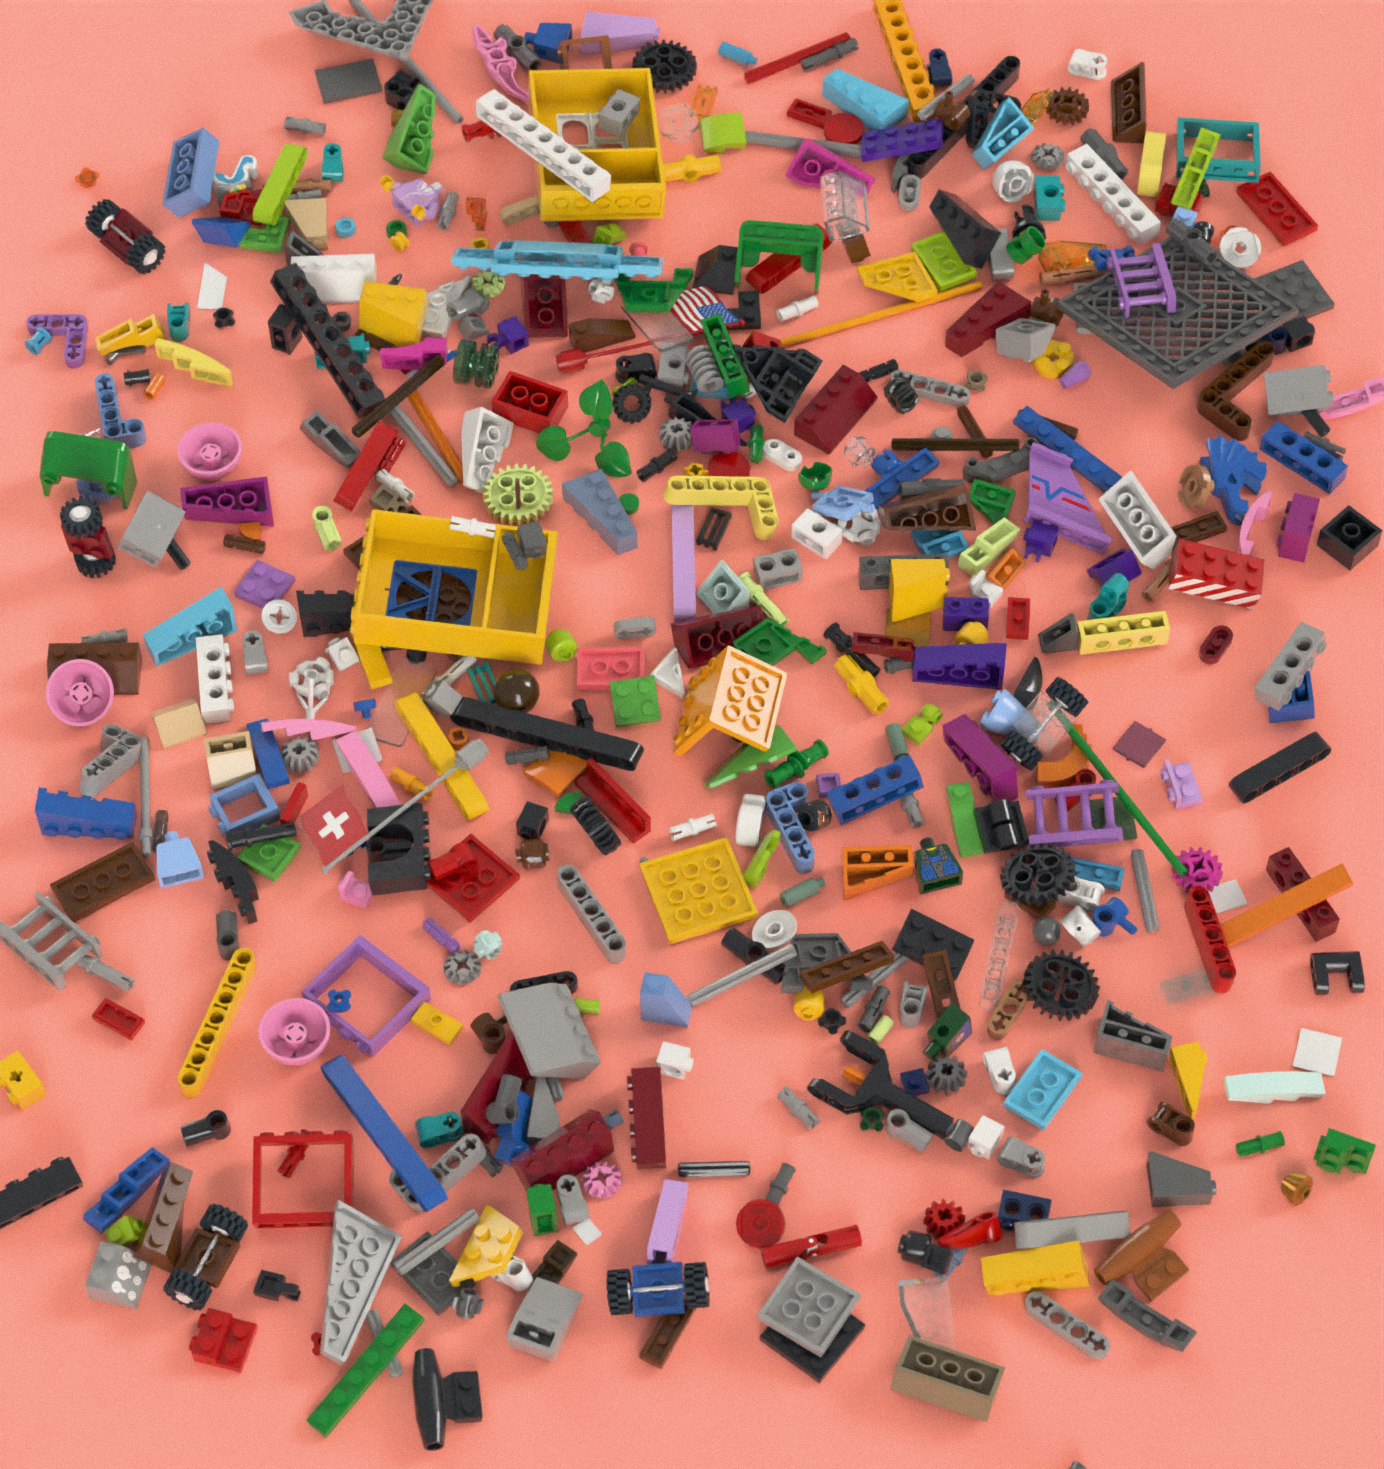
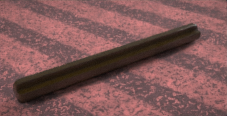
[351,355,445,438]
[891,438,1020,451]

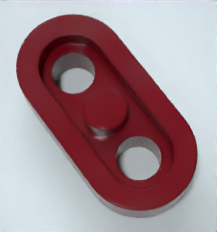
[1199,625,1233,664]

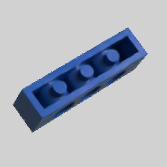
[1259,421,1348,494]
[826,755,924,825]

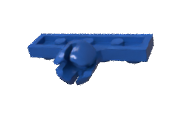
[864,447,940,510]

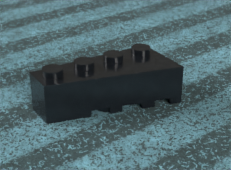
[929,189,1001,269]
[296,590,355,637]

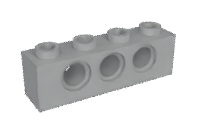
[1254,621,1327,711]

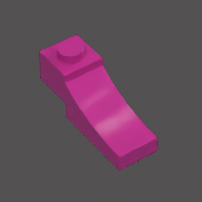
[380,337,448,370]

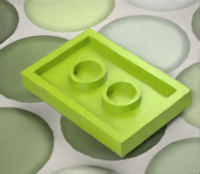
[910,231,977,292]

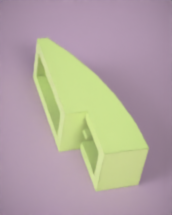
[957,517,1021,577]

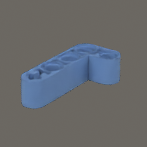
[94,373,147,448]
[766,782,815,874]

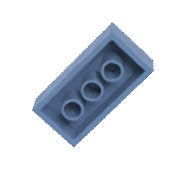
[162,127,220,218]

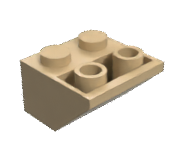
[204,731,257,791]

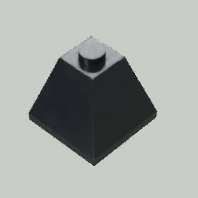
[692,245,738,295]

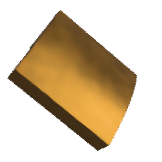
[885,609,931,651]

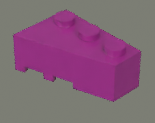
[1276,493,1320,563]

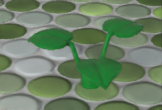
[536,379,632,477]

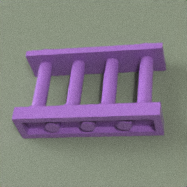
[1107,243,1176,318]
[1025,780,1124,848]

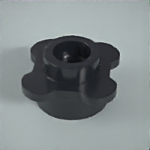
[213,307,235,328]
[818,1008,846,1035]

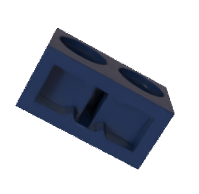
[998,1189,1052,1231]

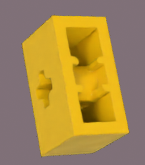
[0,1050,47,1111]

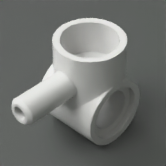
[1060,905,1101,947]

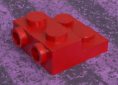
[189,1308,258,1373]

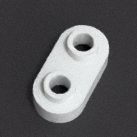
[763,439,802,472]

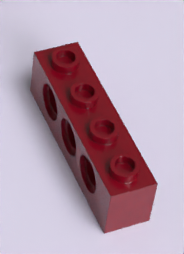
[1266,847,1340,942]

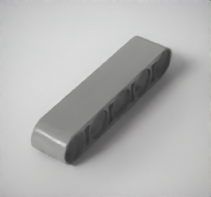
[557,864,626,964]
[1014,1211,1130,1248]

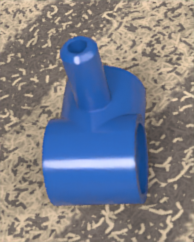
[1092,897,1138,937]

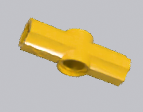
[663,155,721,182]
[834,655,889,715]

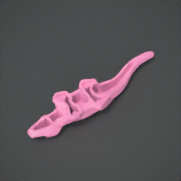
[472,25,528,104]

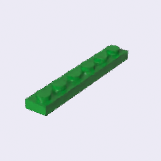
[306,1303,425,1438]

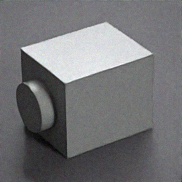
[422,680,463,716]

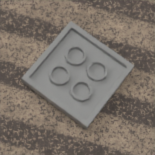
[757,1257,861,1357]

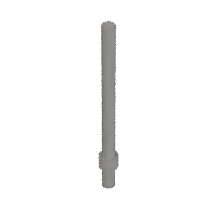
[139,737,153,857]

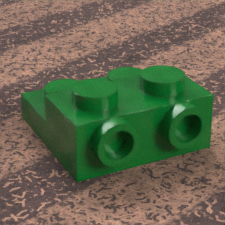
[1313,1128,1376,1174]

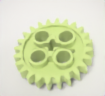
[483,464,553,526]

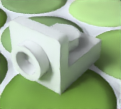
[968,570,1003,609]

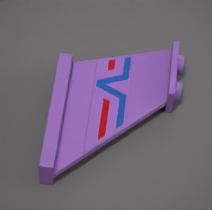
[1023,442,1112,555]

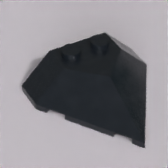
[732,344,823,423]

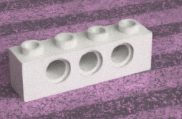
[196,634,234,724]

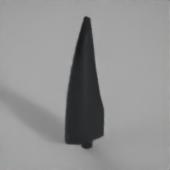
[664,393,748,447]

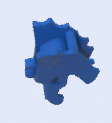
[1199,435,1267,526]

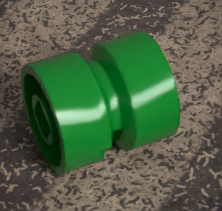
[1006,226,1046,265]

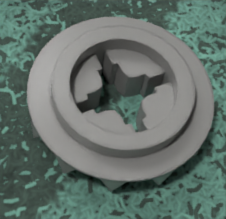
[1032,142,1064,169]
[443,949,481,985]

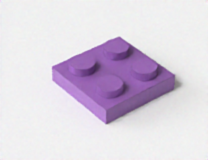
[234,560,295,609]

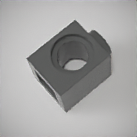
[517,521,547,559]

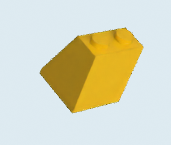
[888,559,950,622]

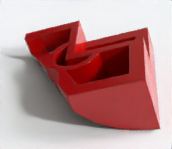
[219,185,265,226]

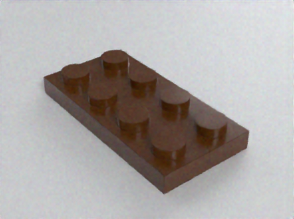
[50,842,155,922]

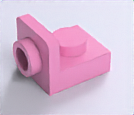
[338,871,374,909]

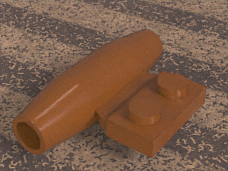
[1093,1210,1190,1302]

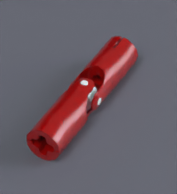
[761,1224,862,1269]

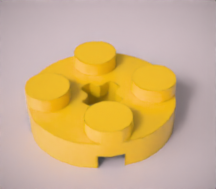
[1031,340,1074,379]

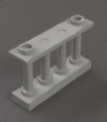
[0,891,103,992]

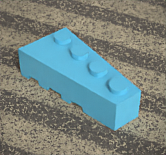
[822,68,909,130]

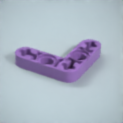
[26,314,88,368]

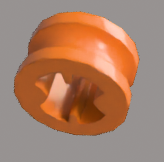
[448,727,469,750]

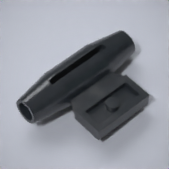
[412,1348,483,1451]

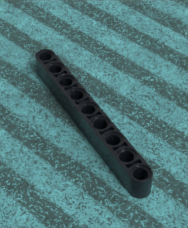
[908,56,1020,179]
[450,697,644,771]

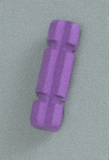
[422,917,461,954]

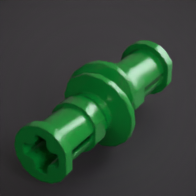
[764,739,829,789]

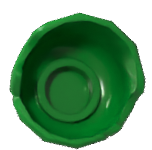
[798,462,832,491]

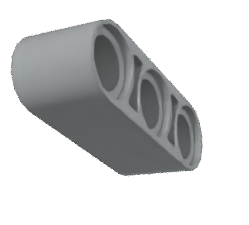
[988,228,1014,280]

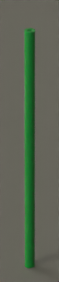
[1046,700,1188,877]

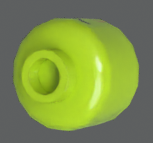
[545,629,578,662]

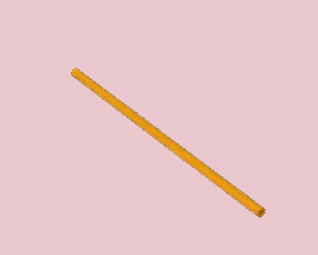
[779,281,983,347]

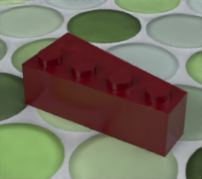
[945,281,1032,357]

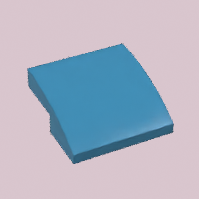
[910,530,969,558]

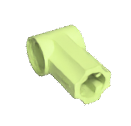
[312,506,342,552]

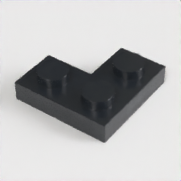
[727,291,761,330]

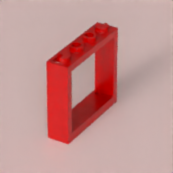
[252,1130,354,1229]

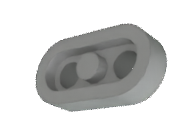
[898,175,921,211]

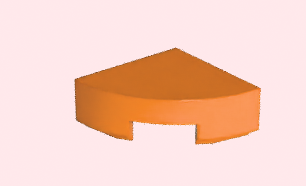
[238,522,261,542]

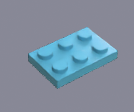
[1003,1049,1083,1131]

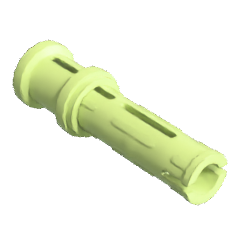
[738,572,789,627]

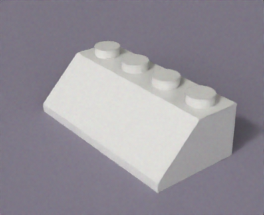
[291,254,377,304]
[1098,471,1176,569]

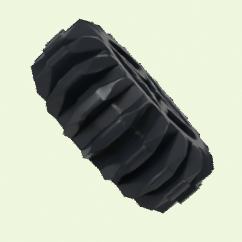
[570,796,621,855]

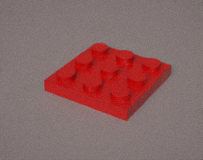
[428,833,520,923]

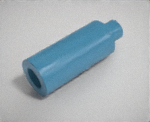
[718,41,758,66]

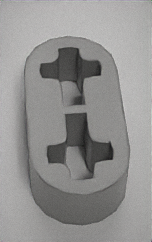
[613,617,656,640]

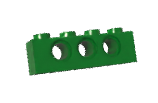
[700,313,750,399]

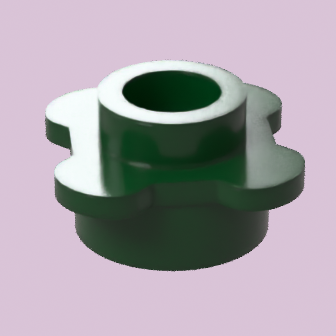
[860,1107,884,1132]

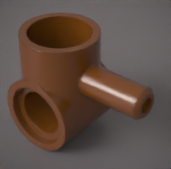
[934,91,971,130]
[1030,289,1064,327]
[470,1012,508,1054]

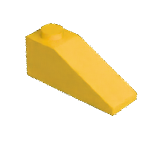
[1168,1042,1208,1121]

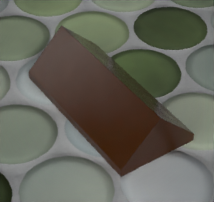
[1111,62,1147,143]

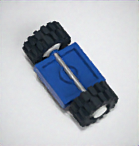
[606,1262,710,1317]

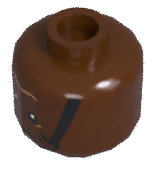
[515,838,550,870]

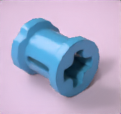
[24,327,52,355]

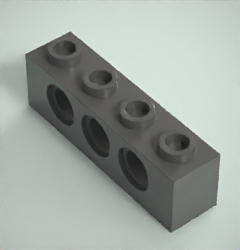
[858,554,949,590]

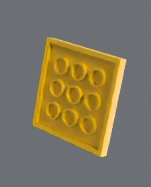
[639,837,758,945]

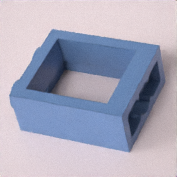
[208,774,280,836]

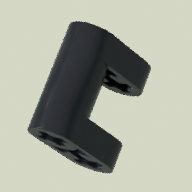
[1310,951,1365,995]

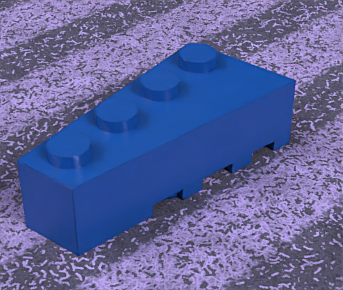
[35,787,137,840]

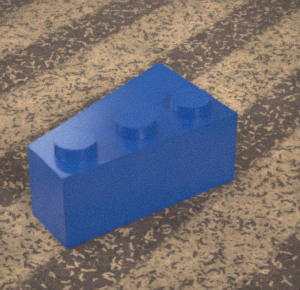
[1268,650,1315,723]

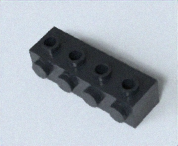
[0,1156,84,1229]

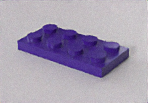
[861,118,944,162]

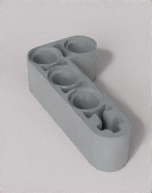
[79,724,141,796]
[389,1134,486,1213]

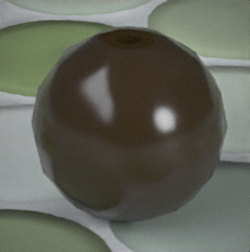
[493,669,540,713]

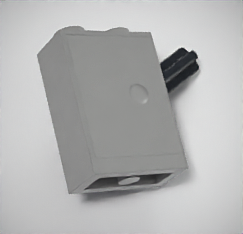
[1264,364,1334,437]

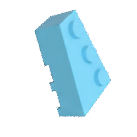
[971,97,1035,170]

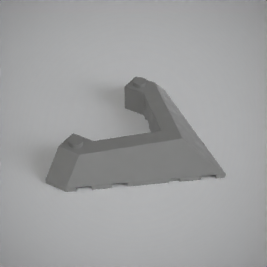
[288,0,433,61]

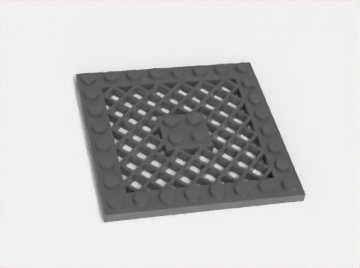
[1057,237,1299,389]

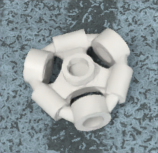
[838,509,881,547]
[289,657,334,700]

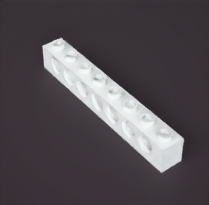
[476,89,611,202]

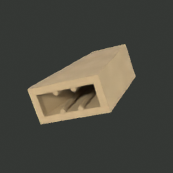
[285,198,328,250]

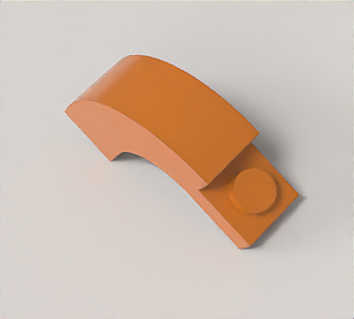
[1036,724,1092,789]

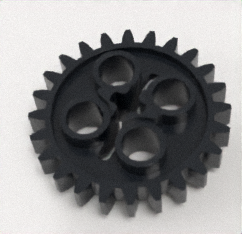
[632,39,697,94]
[999,843,1077,907]
[1022,949,1100,1021]

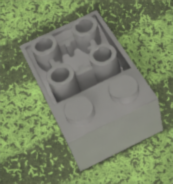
[506,1277,583,1363]

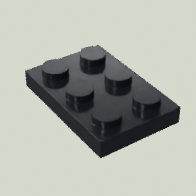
[892,909,975,981]

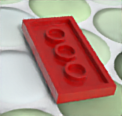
[1236,171,1318,246]

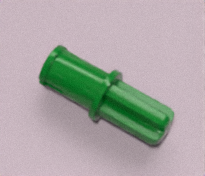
[748,424,765,464]
[1235,1131,1285,1157]

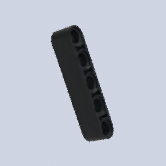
[1228,731,1332,804]

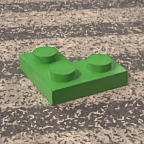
[240,216,290,253]

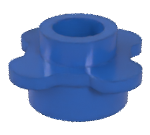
[327,990,352,1013]

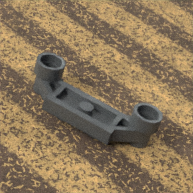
[963,437,1038,483]

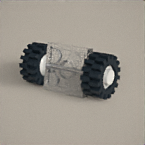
[1000,676,1089,771]

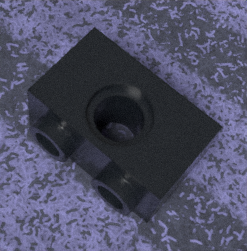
[267,304,303,355]

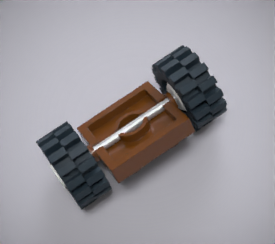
[163,1204,248,1310]

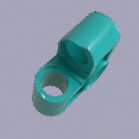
[1087,573,1129,620]

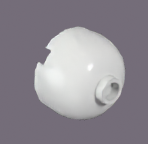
[992,160,1034,203]

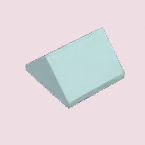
[696,560,749,614]

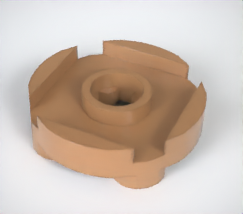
[1178,465,1214,509]

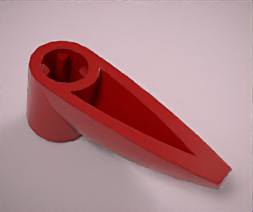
[937,1211,1003,1249]

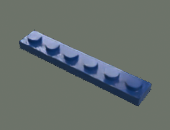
[1013,405,1123,493]

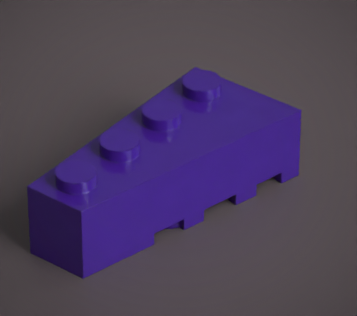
[912,643,1007,690]

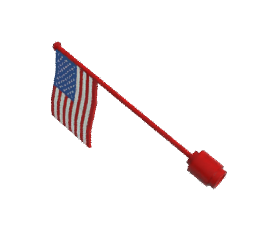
[556,286,745,373]

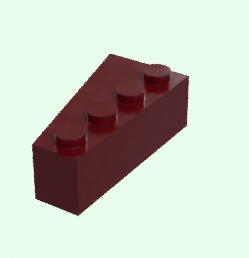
[627,1067,666,1169]

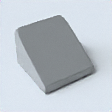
[458,316,489,341]

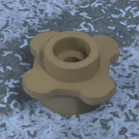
[964,371,988,392]

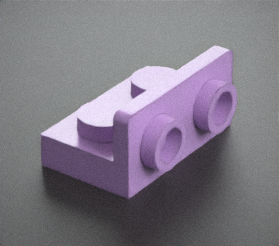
[1160,760,1203,810]

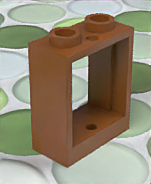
[557,35,613,70]

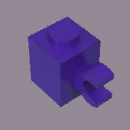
[487,316,529,354]
[720,397,756,434]
[1023,520,1059,563]

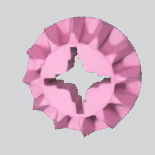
[583,1161,622,1198]

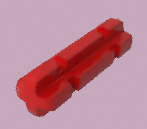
[378,437,405,473]

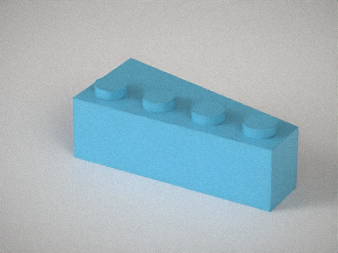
[143,587,238,667]

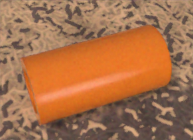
[143,373,166,400]

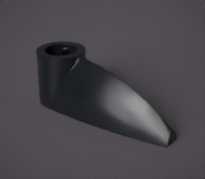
[1013,657,1042,714]

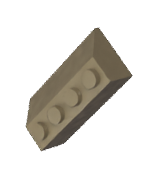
[890,1335,1005,1422]

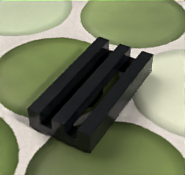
[696,507,732,551]

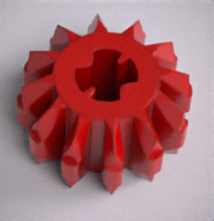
[923,1198,966,1240]

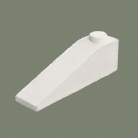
[461,407,514,494]

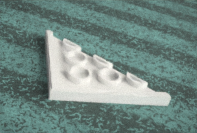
[421,275,472,338]

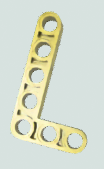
[663,476,778,540]

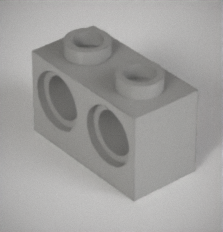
[753,548,803,590]

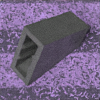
[1146,1152,1217,1207]

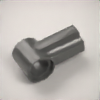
[216,910,240,960]
[486,1075,522,1124]

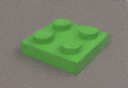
[609,676,661,727]
[237,824,302,883]

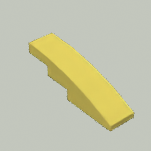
[155,338,233,387]

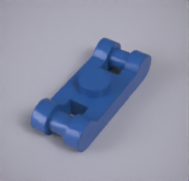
[1088,246,1136,271]

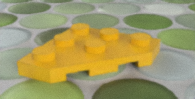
[857,251,938,302]

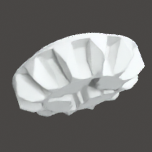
[261,600,297,635]

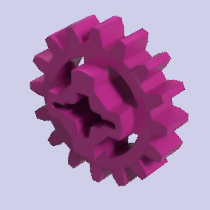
[1171,847,1223,892]

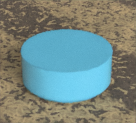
[335,218,356,238]

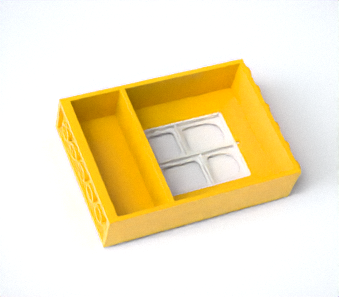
[528,68,666,221]

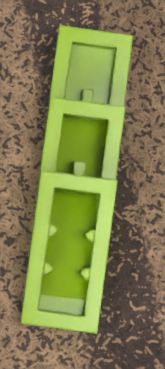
[1171,127,1221,210]

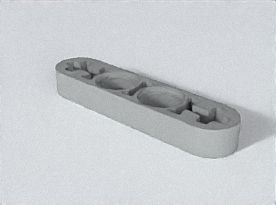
[890,370,970,407]
[1025,1291,1110,1360]

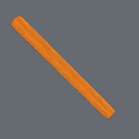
[407,389,463,483]

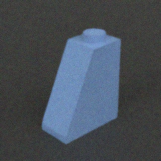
[640,972,692,1028]

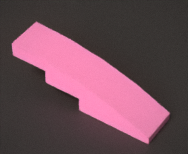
[260,718,356,740]
[335,730,401,808]

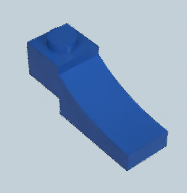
[494,1091,533,1167]

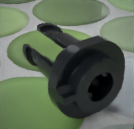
[1012,205,1046,239]

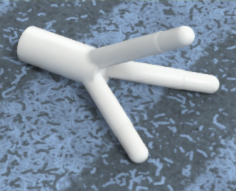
[296,678,329,719]

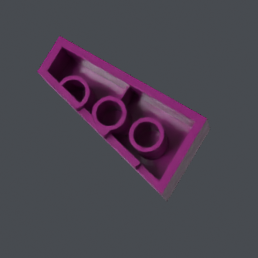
[180,476,274,527]
[942,714,1019,803]

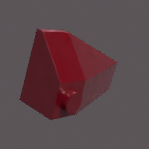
[670,605,763,669]

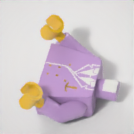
[379,175,443,227]

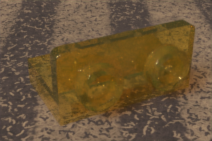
[1020,88,1053,126]

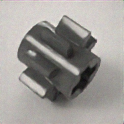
[451,1288,484,1319]

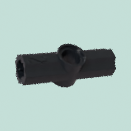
[721,928,785,985]

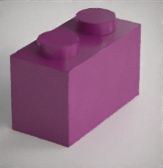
[691,419,741,454]

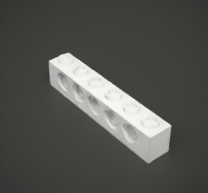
[1065,144,1161,246]

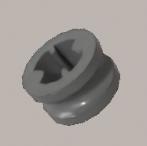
[332,312,351,332]

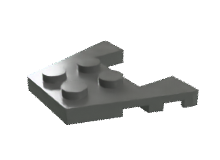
[780,933,873,993]

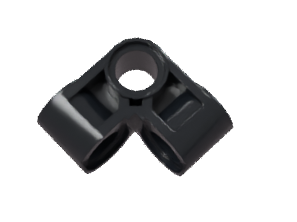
[384,69,420,110]

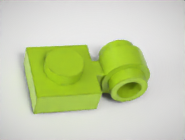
[902,703,943,746]

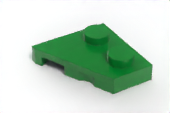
[969,479,1016,524]

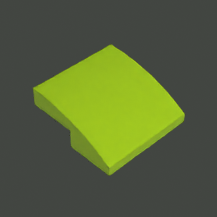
[699,113,746,153]

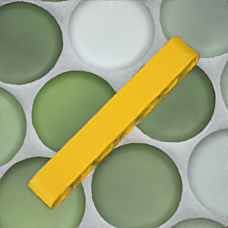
[394,691,489,821]
[177,947,257,1098]

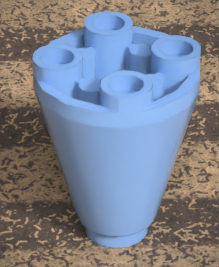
[980,689,1044,743]

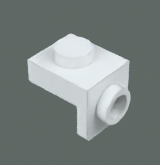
[324,637,360,672]

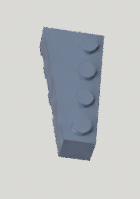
[562,469,638,555]

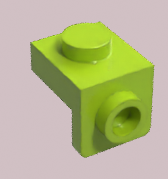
[592,223,627,245]
[104,1215,144,1248]

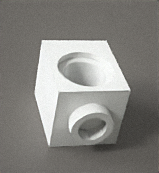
[656,1041,694,1080]
[967,1115,1004,1160]

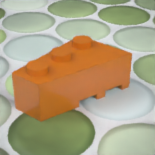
[841,845,914,901]

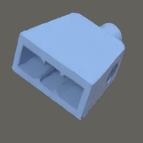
[156,831,204,888]

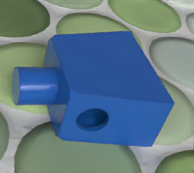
[524,23,572,65]

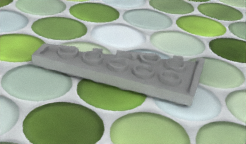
[320,1200,402,1366]

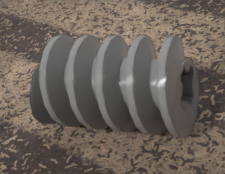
[686,345,723,393]

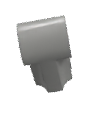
[446,288,490,321]
[885,1109,934,1153]

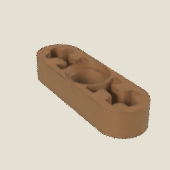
[987,979,1029,1040]

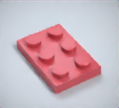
[577,647,645,690]

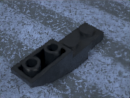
[206,840,259,924]

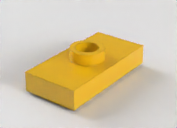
[411,1001,464,1046]

